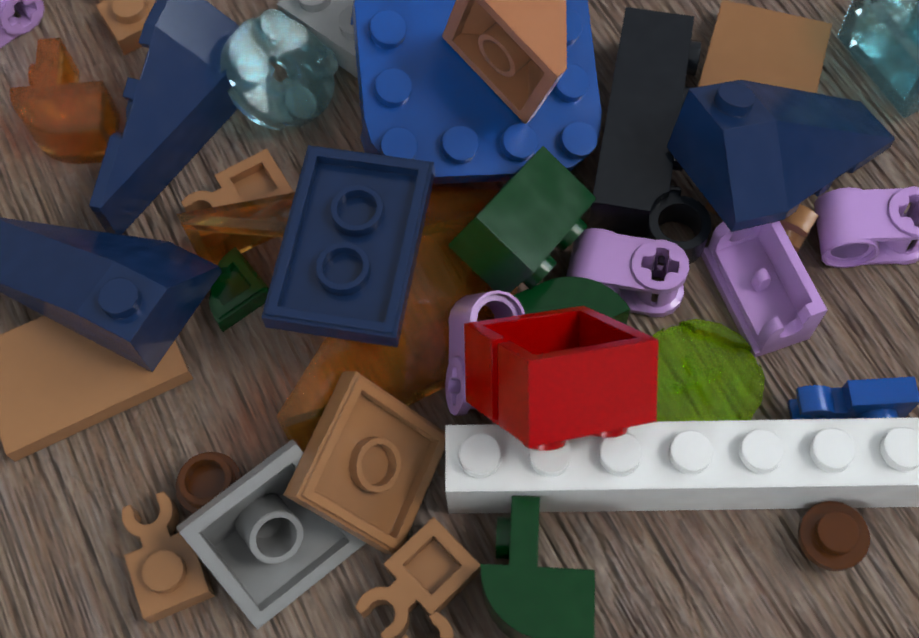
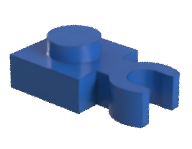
[787,376,919,420]

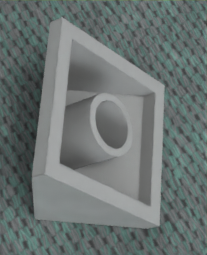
[176,439,366,630]

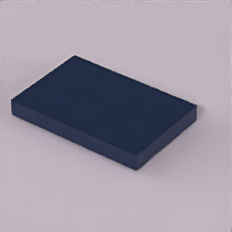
[261,145,435,348]

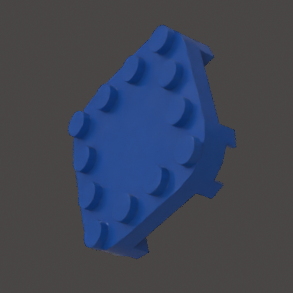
[350,0,602,184]

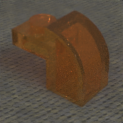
[10,37,120,164]

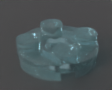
[220,9,338,130]

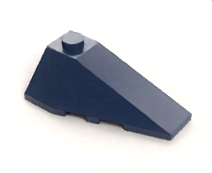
[89,0,259,235]
[667,80,895,232]
[0,217,222,372]

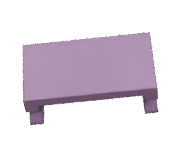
[701,221,827,359]

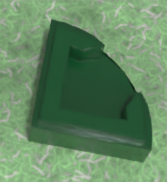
[209,247,269,332]

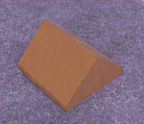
[442,0,567,124]

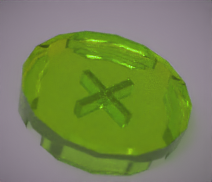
[652,319,765,422]

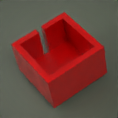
[464,305,659,451]

